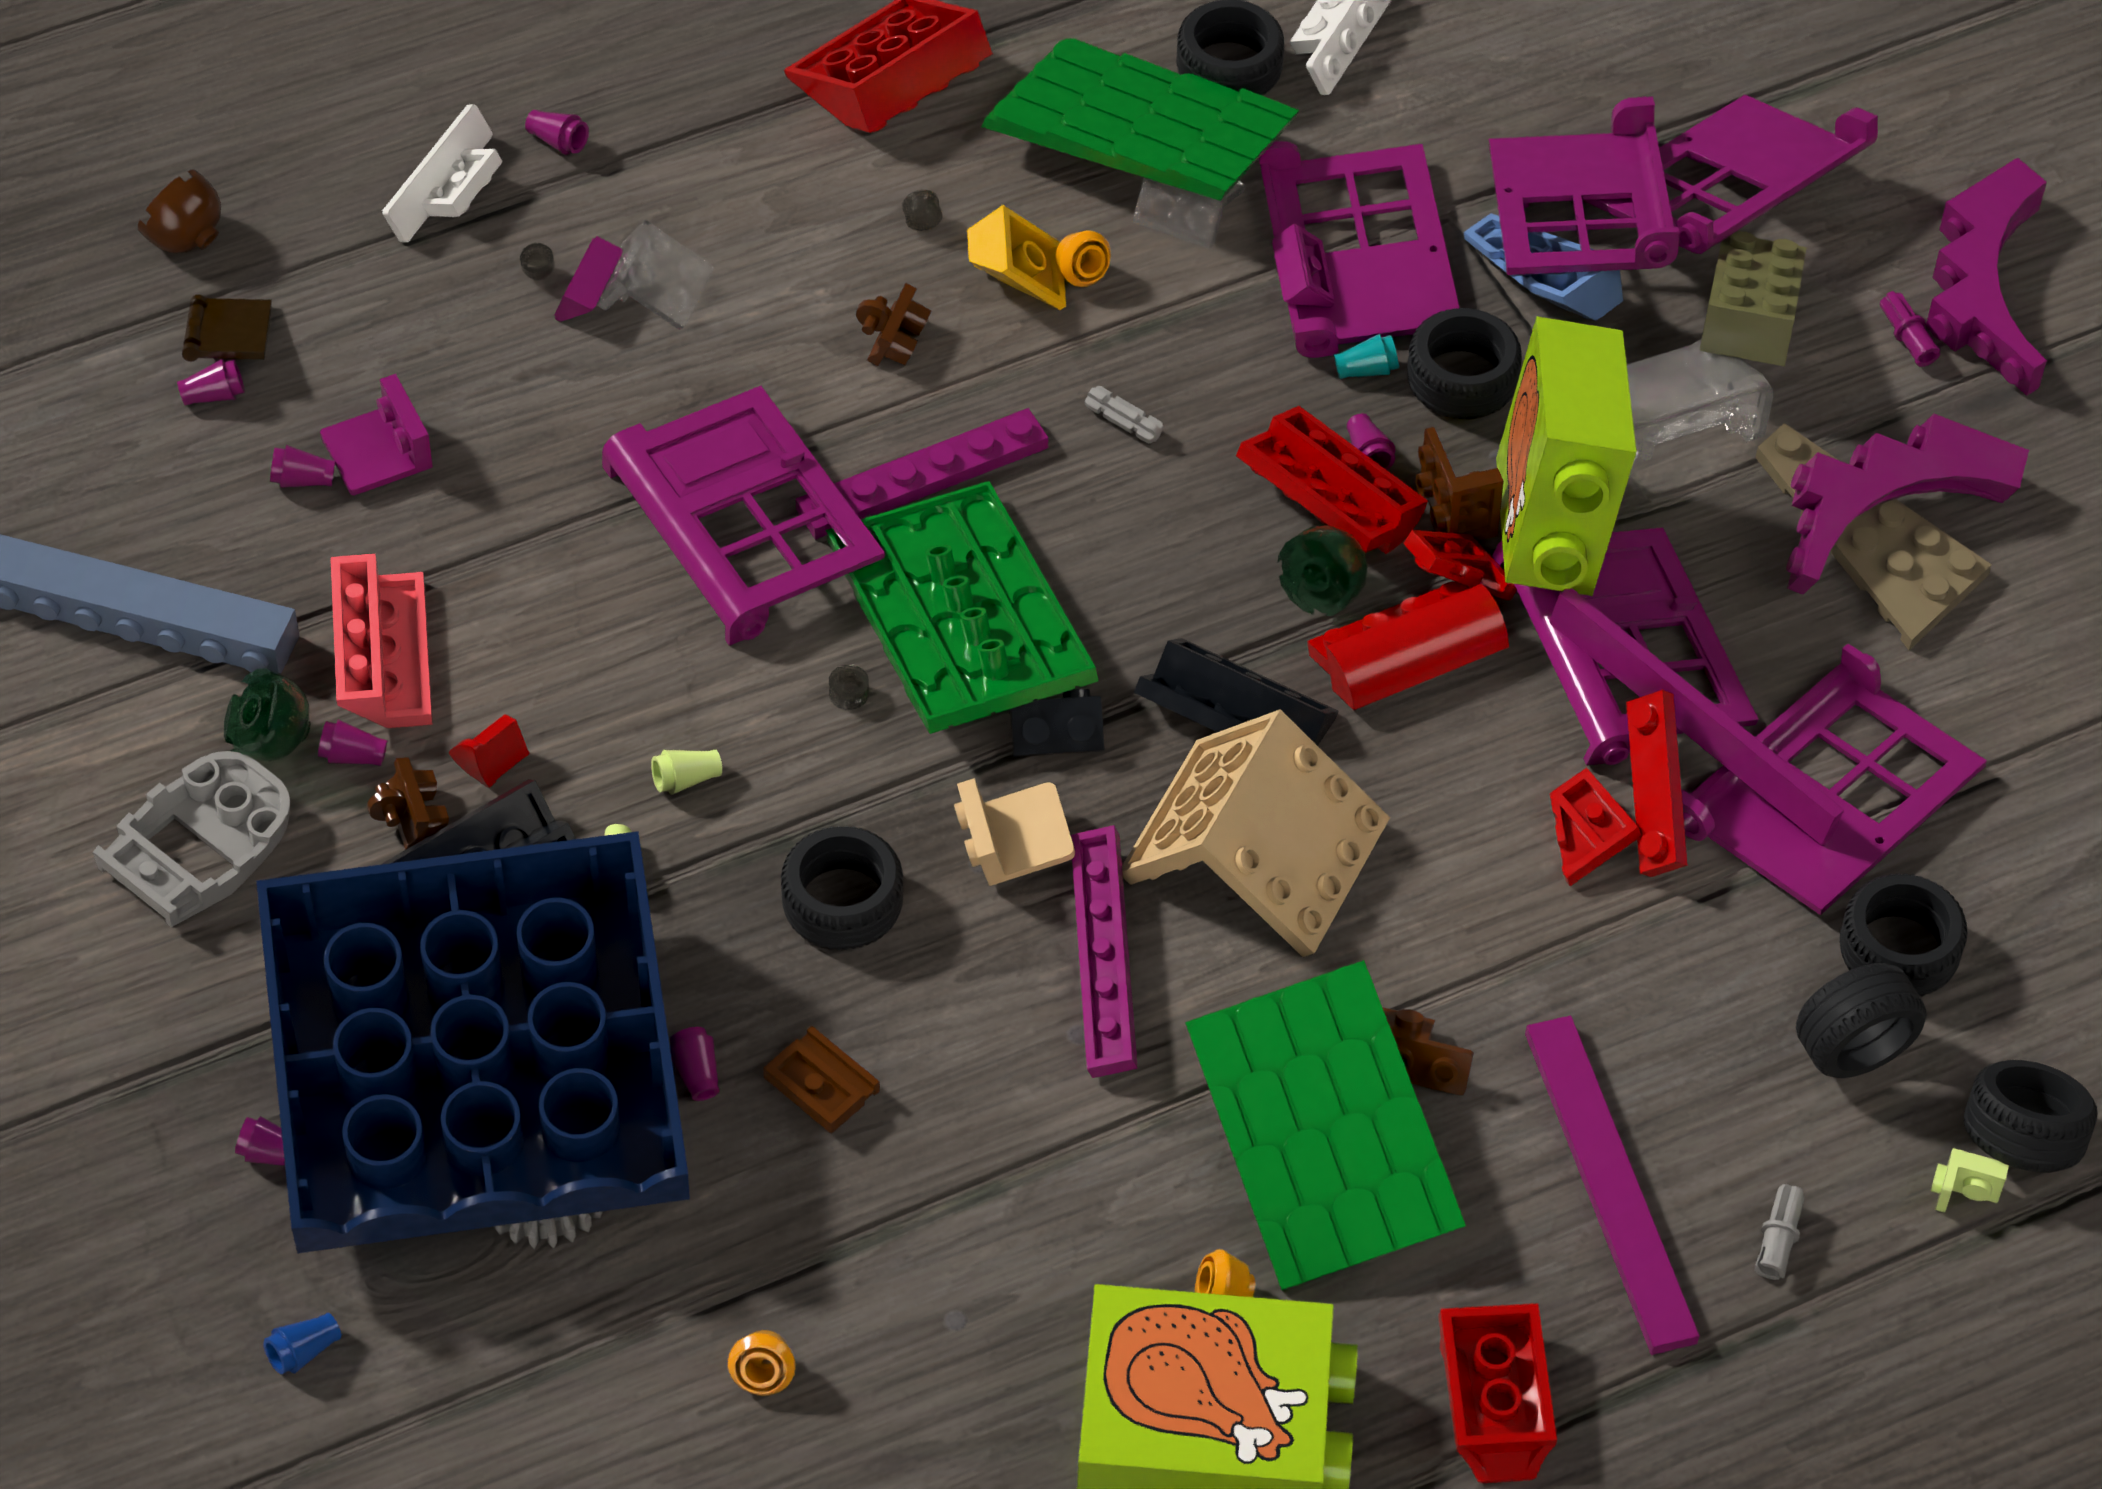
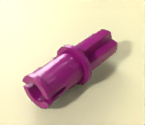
[1880,291,1941,367]

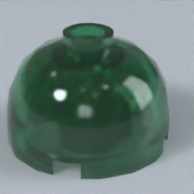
[1278,525,1368,616]
[224,668,311,762]

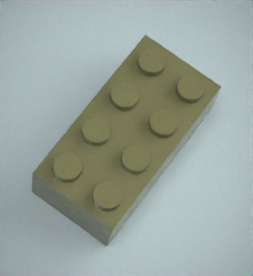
[1699,231,1807,367]

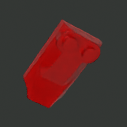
[1439,1303,1557,1483]

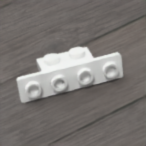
[1290,0,1391,95]
[382,105,503,242]

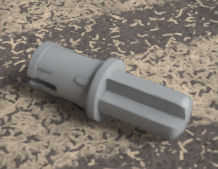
[1754,1184,1804,1280]

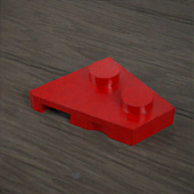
[1403,530,1517,601]
[1550,767,1642,886]

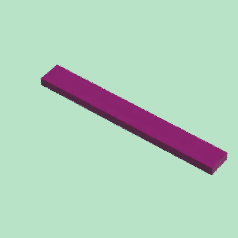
[1549,588,1844,845]
[1525,1015,1699,1355]

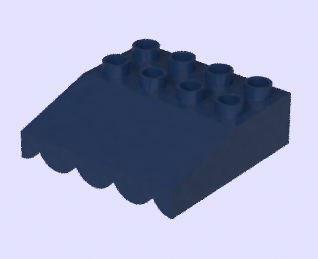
[256,831,690,1254]

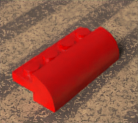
[1236,406,1428,554]
[1307,581,1509,710]

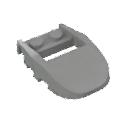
[93,751,290,927]

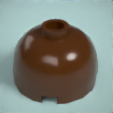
[138,169,221,254]

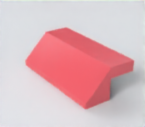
[331,554,433,729]

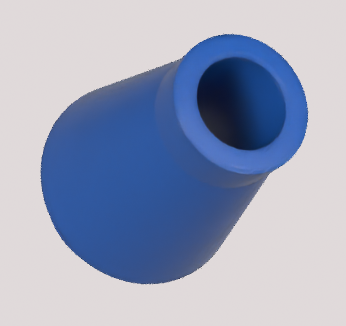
[263,1313,341,1374]

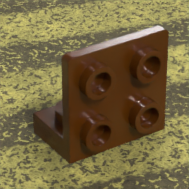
[1416,427,1504,541]

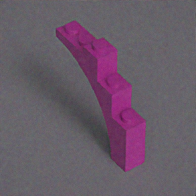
[1926,157,2047,396]
[1786,414,2029,595]

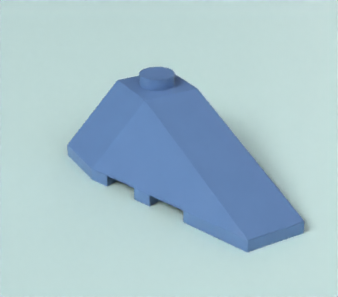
[1464,213,1623,321]

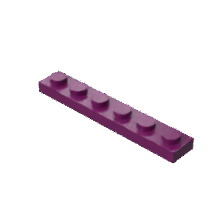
[796,408,1048,540]
[1071,825,1138,1078]

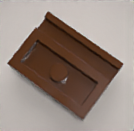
[763,1026,880,1134]

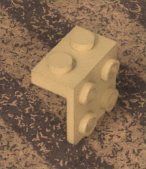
[954,778,1075,886]

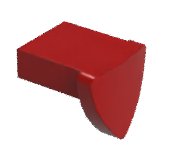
[449,714,530,788]

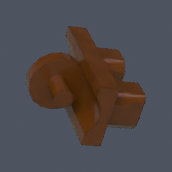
[856,283,931,366]
[367,757,449,850]

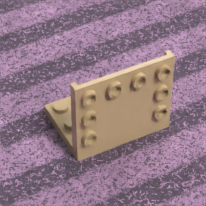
[1122,709,1390,957]

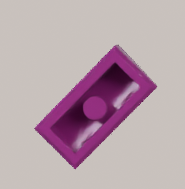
[1272,224,1335,307]
[554,236,623,322]

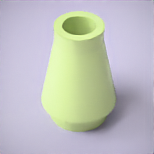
[651,750,722,795]

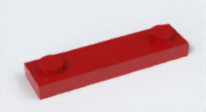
[1626,689,1688,877]

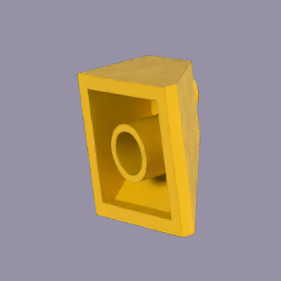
[967,205,1066,310]

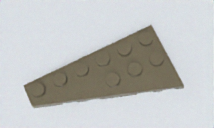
[1755,423,1992,650]

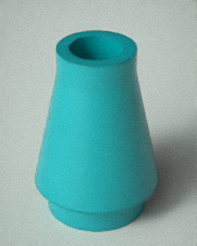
[1334,334,1399,379]

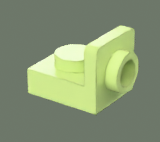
[1931,1148,2009,1212]

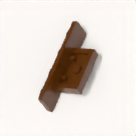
[1382,1007,1474,1096]

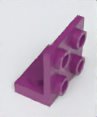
[320,374,433,496]

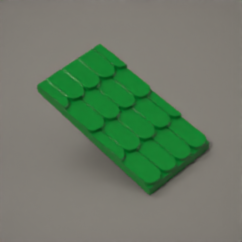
[981,38,1299,201]
[826,481,1098,734]
[1185,960,1466,1291]

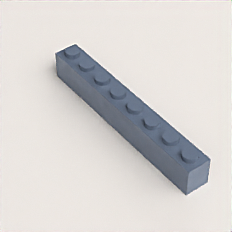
[0,534,300,677]

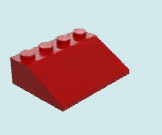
[784,0,993,133]

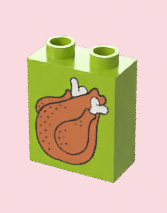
[1496,316,1637,596]
[1077,1284,1358,1489]

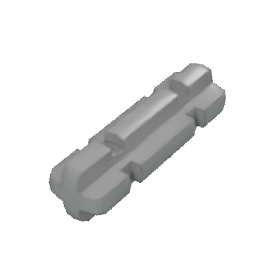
[1085,386,1164,443]

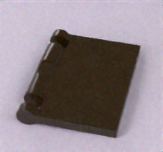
[182,294,272,362]

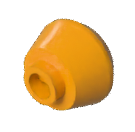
[1056,230,1111,287]
[1195,1249,1255,1297]
[728,1330,795,1396]

